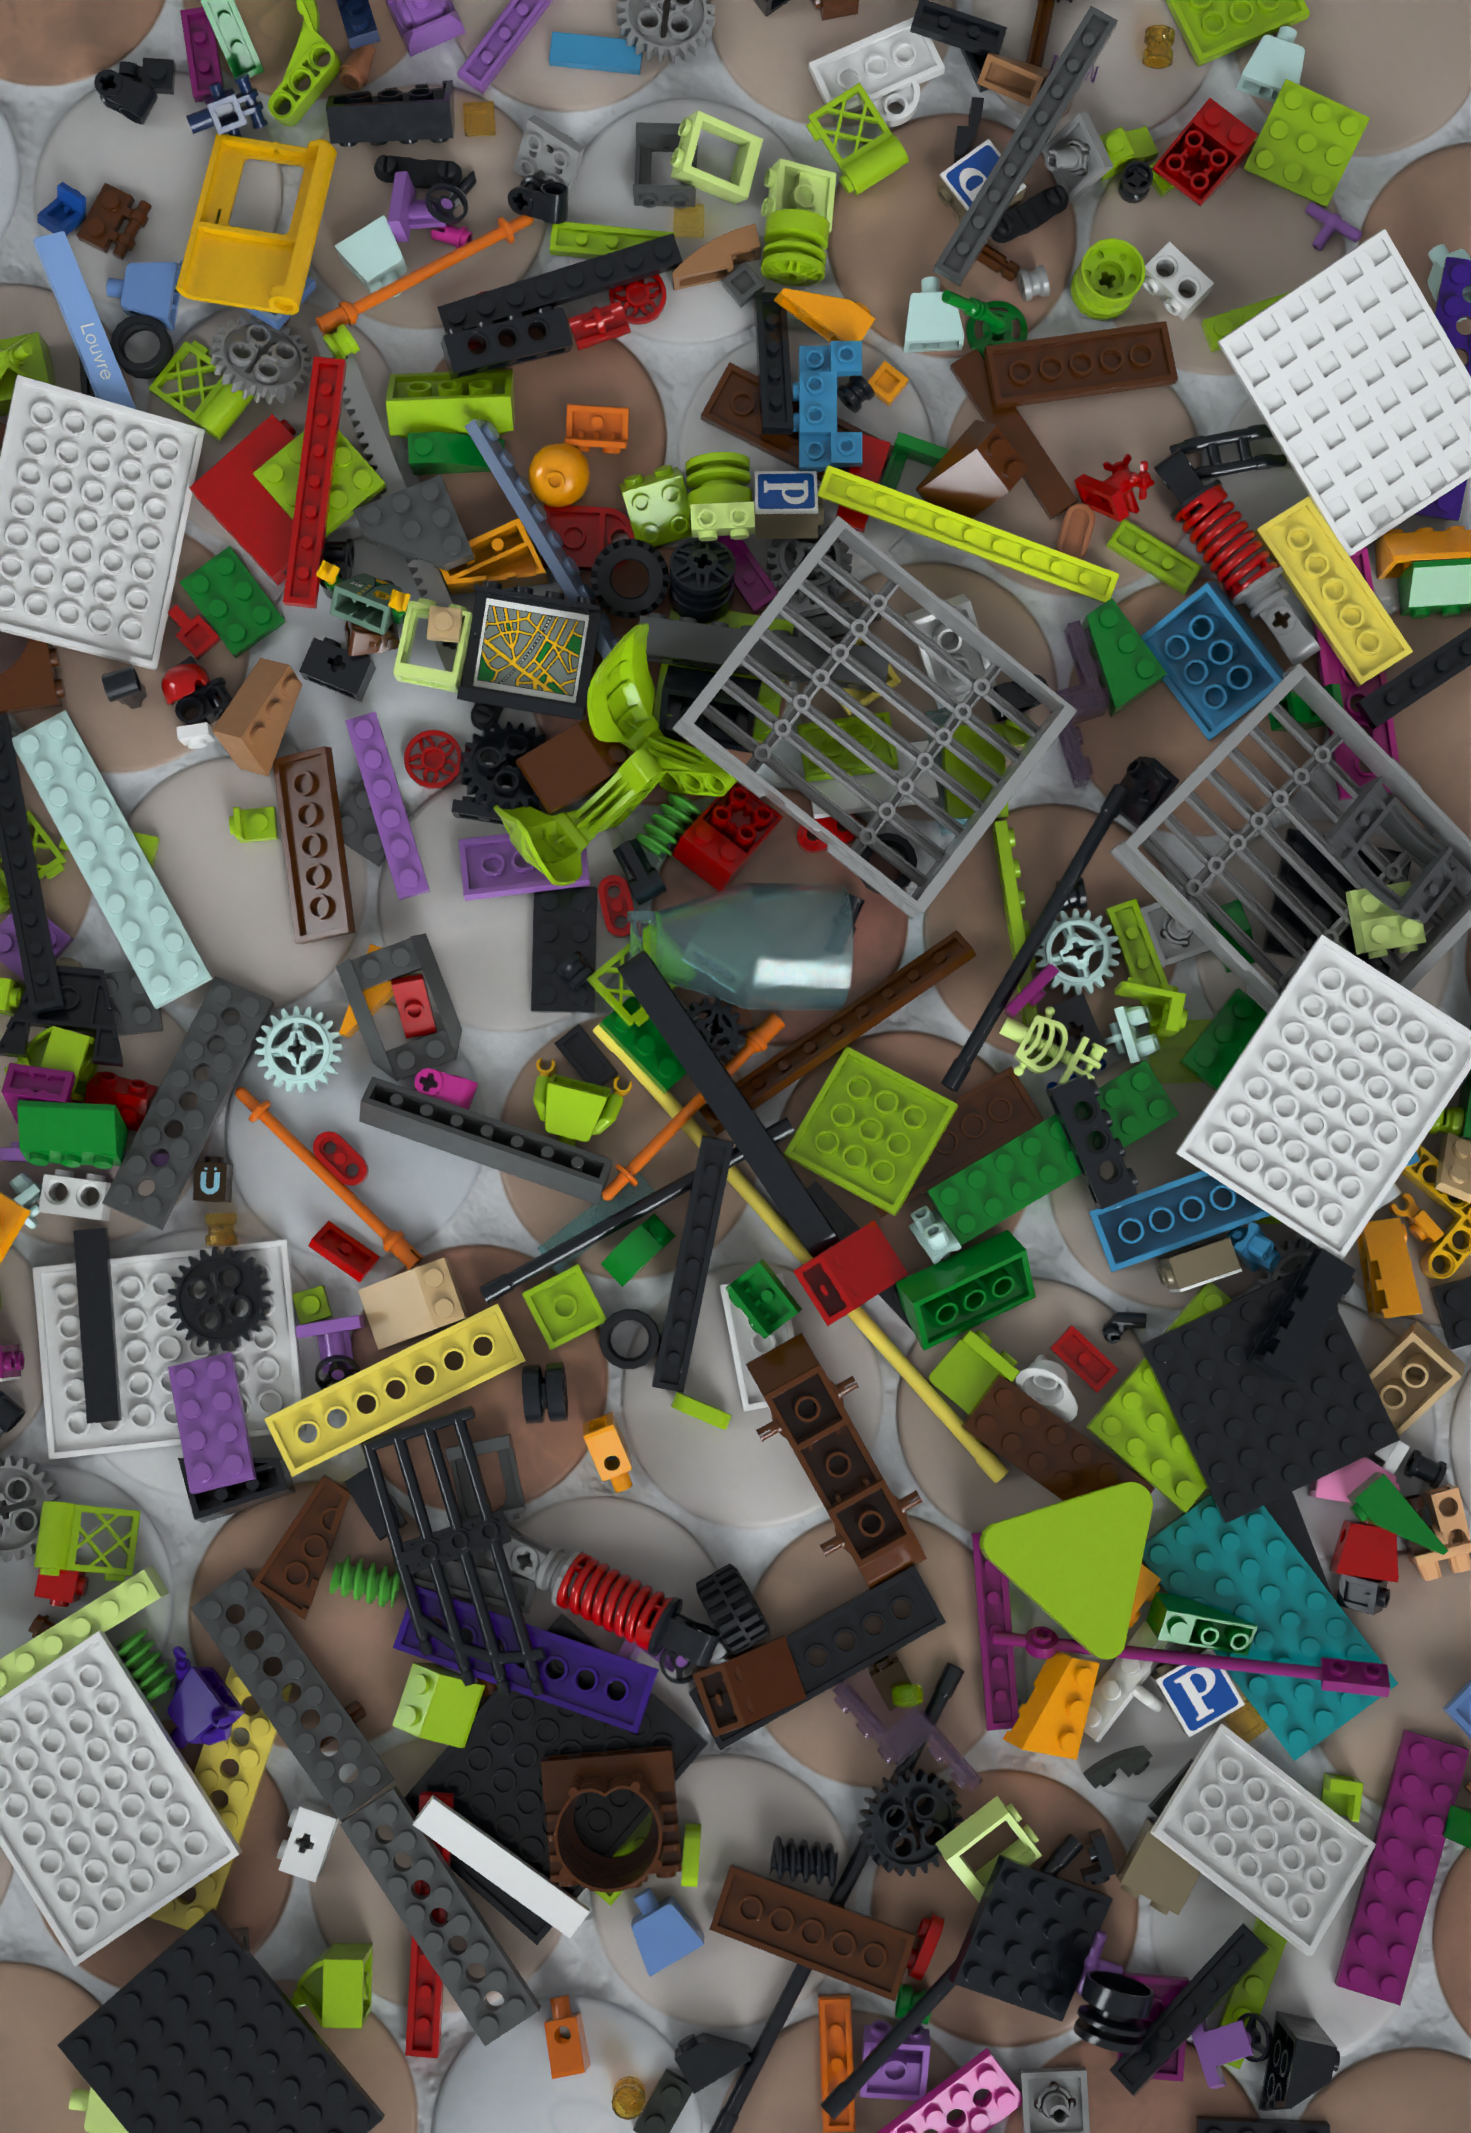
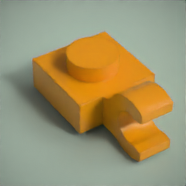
[1388,1193,1444,1243]

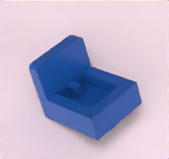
[37,182,86,236]

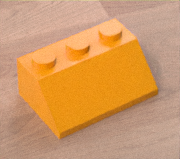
[1375,526,1471,579]

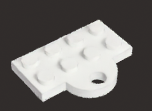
[808,17,945,127]

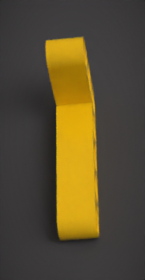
[1401,1145,1471,1279]

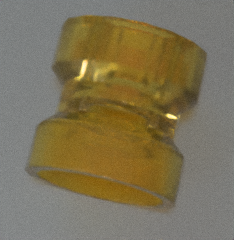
[1142,25,1175,69]
[205,1213,238,1246]
[611,2076,646,2120]

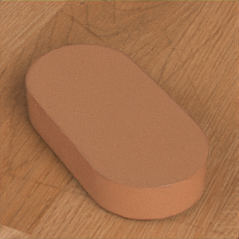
[1055,503,1096,560]

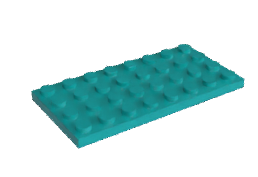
[1142,1493,1398,1761]

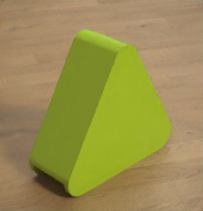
[979,1482,1153,1659]

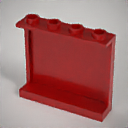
[189,414,296,586]

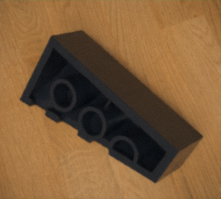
[326,80,455,147]

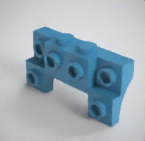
[793,341,862,473]

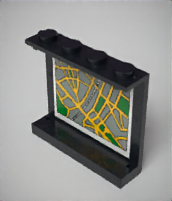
[457,580,602,720]

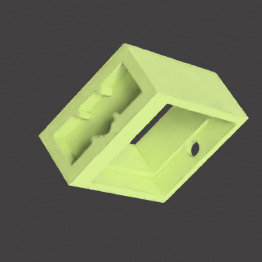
[670,110,763,204]
[393,598,472,693]
[935,1795,1042,1903]

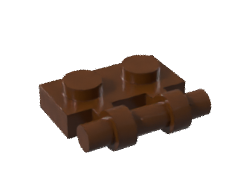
[76,183,152,260]

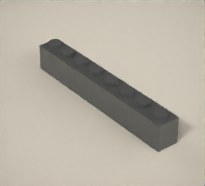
[639,613,889,693]
[359,1076,613,1205]

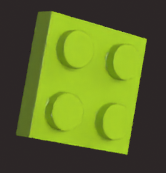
[522,1264,607,1350]

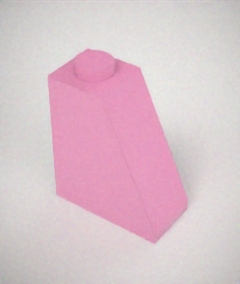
[1309,1457,1400,1503]

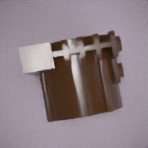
[541,1745,682,1892]

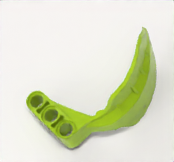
[268,0,341,127]
[587,623,737,797]
[493,747,666,886]

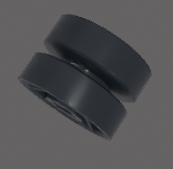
[522,1362,568,1424]

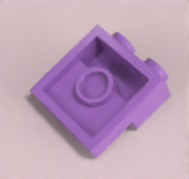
[860,2020,931,2101]

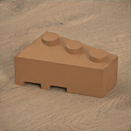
[212,658,302,776]

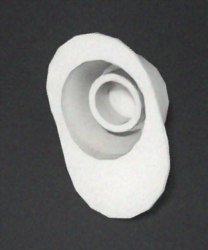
[1015,1354,1078,1423]

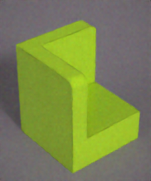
[1320,1773,1364,1822]

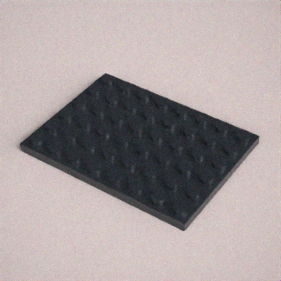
[404,1613,708,1945]
[57,1908,385,2133]

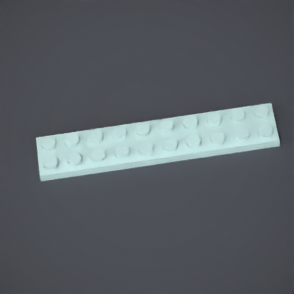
[12,710,213,1009]

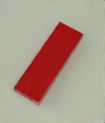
[835,434,891,533]

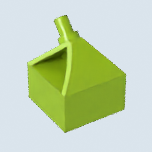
[0,331,57,417]
[4,1026,99,1102]
[290,1943,373,2029]

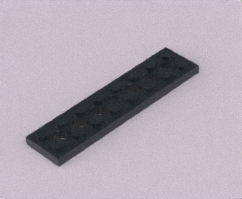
[689,1565,946,1750]

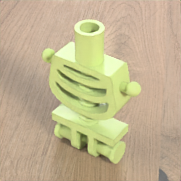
[999,1006,1108,1084]

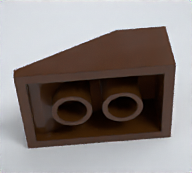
[915,420,1029,519]
[515,718,630,814]

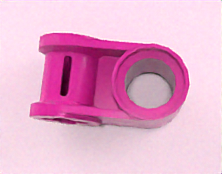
[414,1068,478,1110]

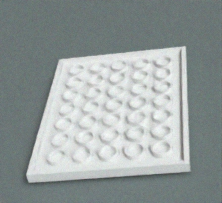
[0,375,205,670]
[1175,935,1471,1261]
[33,1239,307,1460]
[0,1630,243,1966]

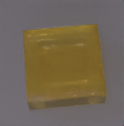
[463,101,496,137]
[673,204,704,238]
[1223,1699,1269,1744]

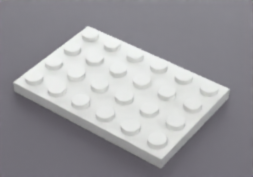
[1150,1723,1376,1956]

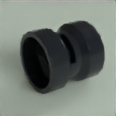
[1118,161,1153,203]

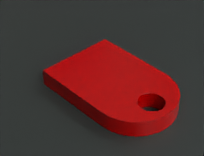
[541,504,635,571]

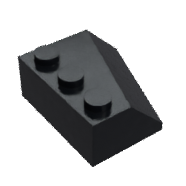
[1258,2011,1340,2111]

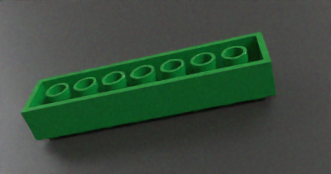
[925,1060,1179,1246]

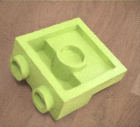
[761,158,836,234]
[690,501,755,541]
[1345,881,1426,959]

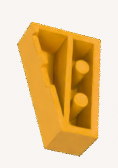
[1357,1218,1423,1319]
[1003,1651,1100,1760]

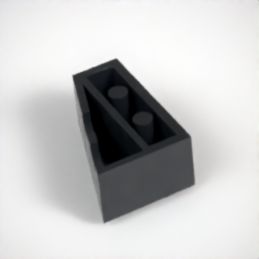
[178,1458,296,1523]

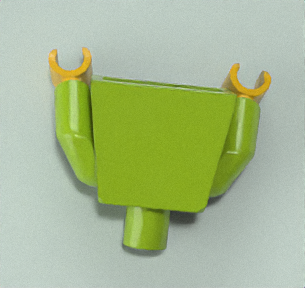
[533,1058,632,1147]

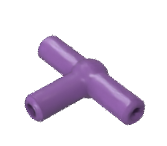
[1305,202,1362,250]
[1076,1930,1124,1995]

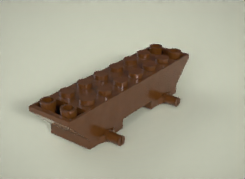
[746,1333,927,1589]

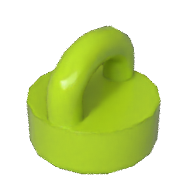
[1003,715,1032,747]

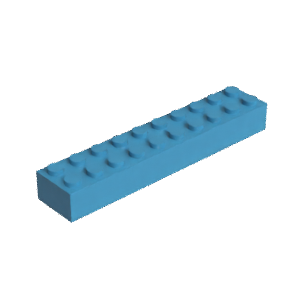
[1088,1152,1420,1272]

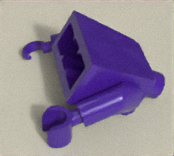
[167,1646,245,1749]

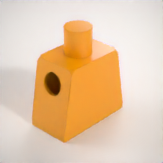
[583,1412,633,1493]

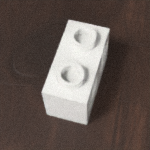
[1142,241,1214,321]
[38,1169,112,1221]

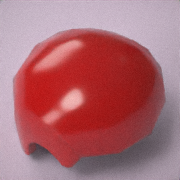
[161,664,210,705]

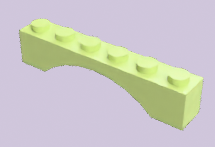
[0,1566,169,1698]

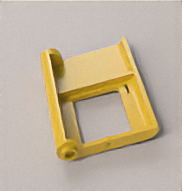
[176,133,337,315]

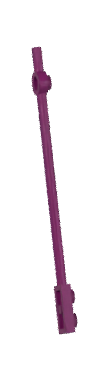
[992,1626,1390,1697]

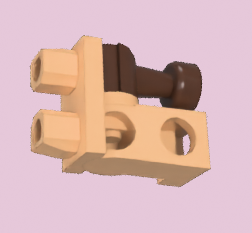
[1404,1484,1471,1581]

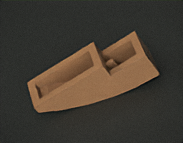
[977,52,1075,117]
[672,224,761,291]

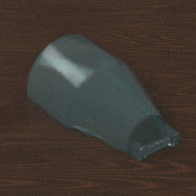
[627,882,853,1010]

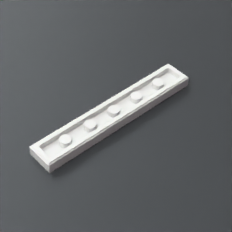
[413,1795,590,1938]

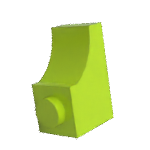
[1099,126,1159,181]

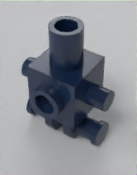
[186,74,268,137]

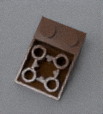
[692,1635,807,1737]

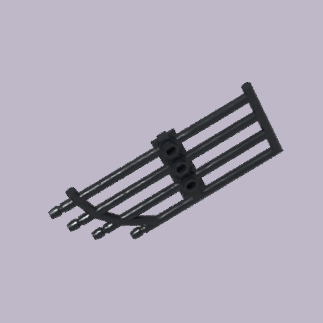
[361,1406,547,1696]

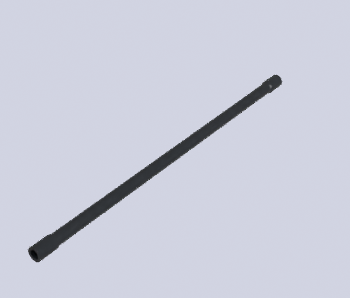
[709,1662,965,2133]

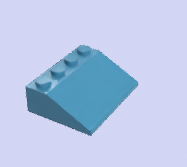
[1141,581,1284,741]

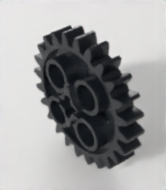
[459,721,546,811]
[167,1247,274,1351]
[858,1768,963,1876]

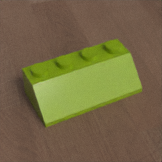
[385,369,515,438]

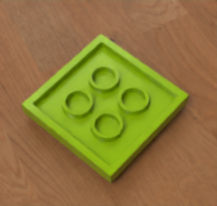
[1243,79,1370,208]
[253,430,387,538]

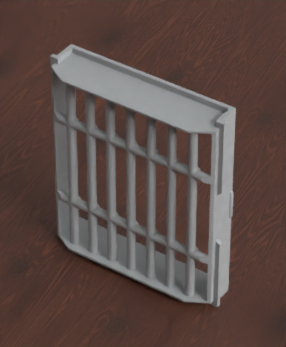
[672,516,1077,919]
[1110,663,1471,1014]

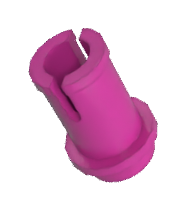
[431,224,473,249]

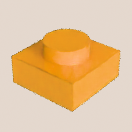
[868,361,909,407]

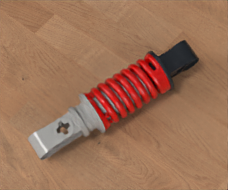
[1153,448,1321,666]
[483,1526,721,1667]

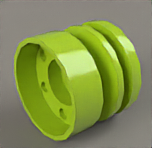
[761,209,830,287]
[1070,238,1146,321]
[685,452,753,519]

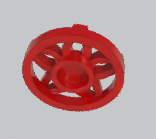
[609,274,667,325]
[404,730,462,789]

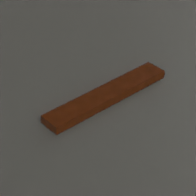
[950,349,1078,520]

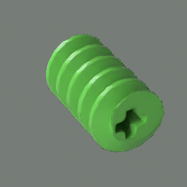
[636,793,703,862]
[329,1555,401,1609]
[114,1628,176,1702]

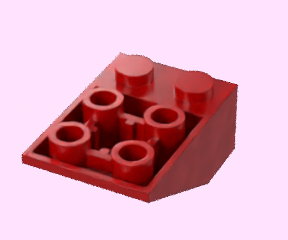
[1152,98,1259,207]
[672,782,783,893]
[793,1220,908,1326]

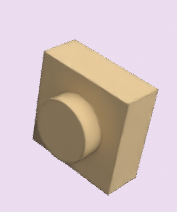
[427,606,463,643]

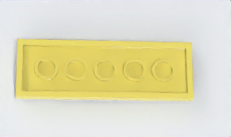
[1255,496,1413,687]

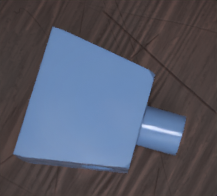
[106,262,181,330]
[631,1887,704,1977]

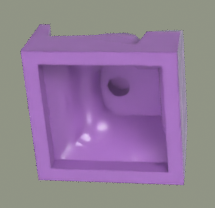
[386,0,466,57]

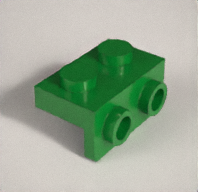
[726,1259,802,1339]

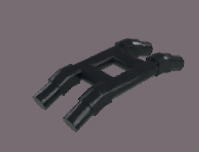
[1170,424,1287,482]

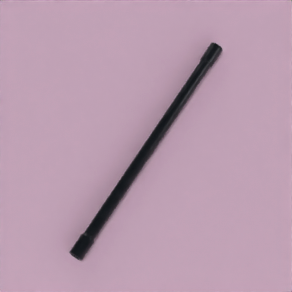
[941,784,1131,1093]
[479,1117,796,1304]
[820,1834,1084,2120]

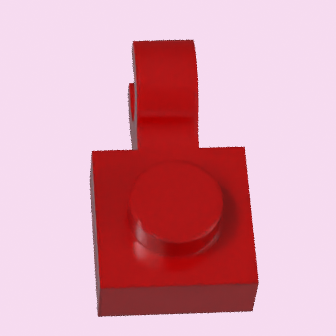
[167,604,221,660]

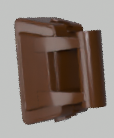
[345,621,400,656]

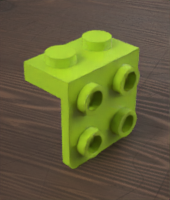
[618,465,692,547]
[1114,977,1188,1038]
[929,1329,1020,1415]

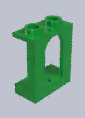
[881,432,949,490]

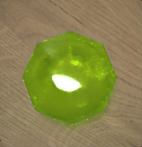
[891,1684,924,1708]

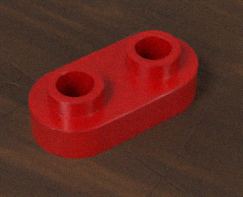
[797,814,857,853]
[598,875,637,938]
[313,1131,369,1186]
[906,1913,945,1981]

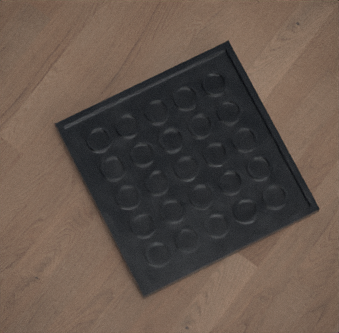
[1139,1267,1400,1523]

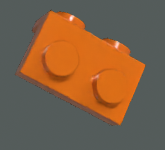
[564,403,630,454]

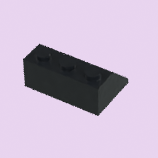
[659,665,762,753]

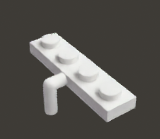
[1084,1618,1173,1743]

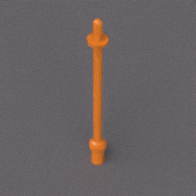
[315,215,534,336]
[601,1012,785,1201]
[235,1087,424,1270]

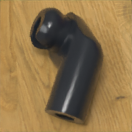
[1102,1312,1147,1344]

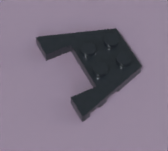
[0,965,124,1067]

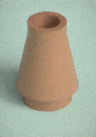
[339,44,376,91]

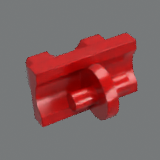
[568,301,631,350]

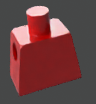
[1330,1520,1399,1583]

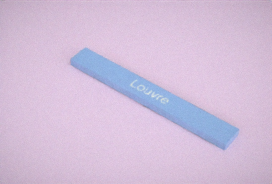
[33,231,136,409]

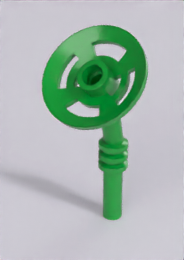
[942,290,1028,359]

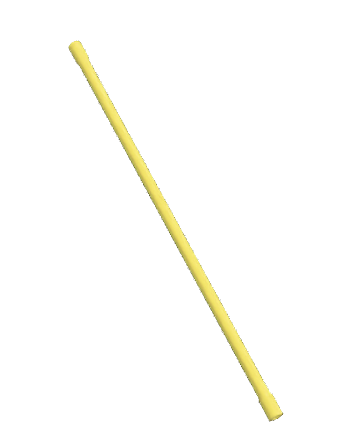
[593,1024,1009,1484]

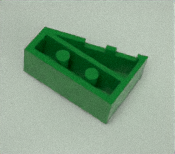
[1081,598,1167,717]

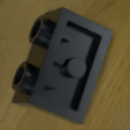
[1119,756,1180,829]

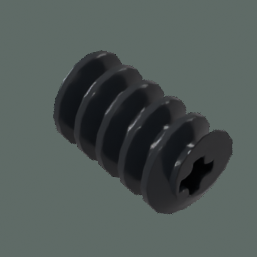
[769,1836,838,1887]

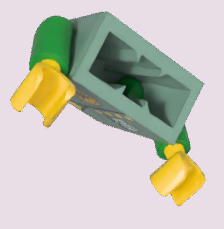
[316,560,411,635]

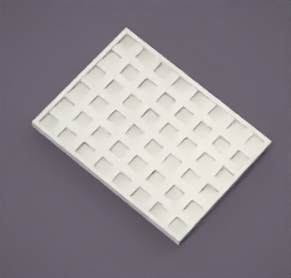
[1217,229,1471,557]

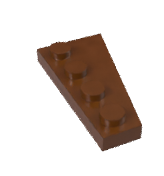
[251,1475,351,1620]

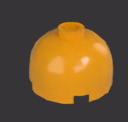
[528,443,590,507]

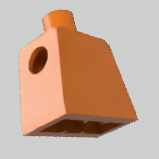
[544,1994,591,2079]

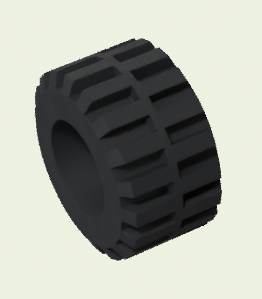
[591,539,669,619]
[696,1563,770,1655]

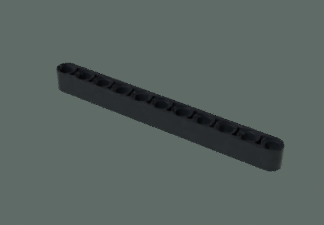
[618,950,840,1258]

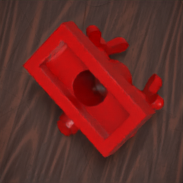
[1074,454,1155,522]

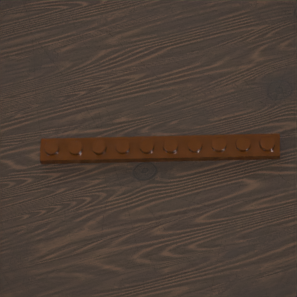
[699,930,977,1135]

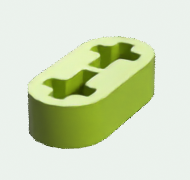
[671,1392,733,1430]
[681,1823,702,1887]

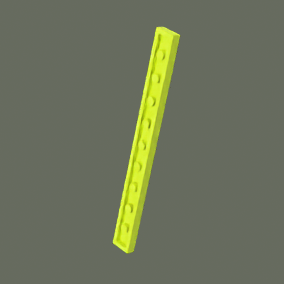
[816,465,1119,603]

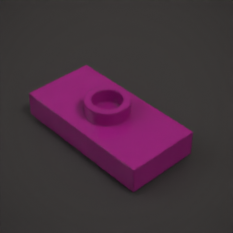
[1004,963,1059,1018]

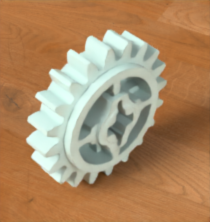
[1034,908,1121,997]
[255,1006,344,1094]

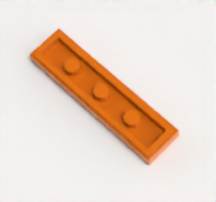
[818,1994,856,2133]

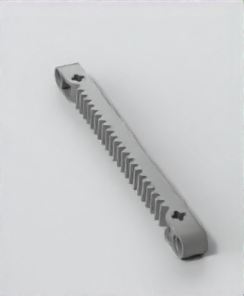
[310,324,466,694]

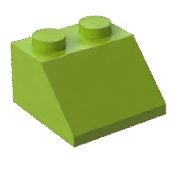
[392,1663,485,1748]

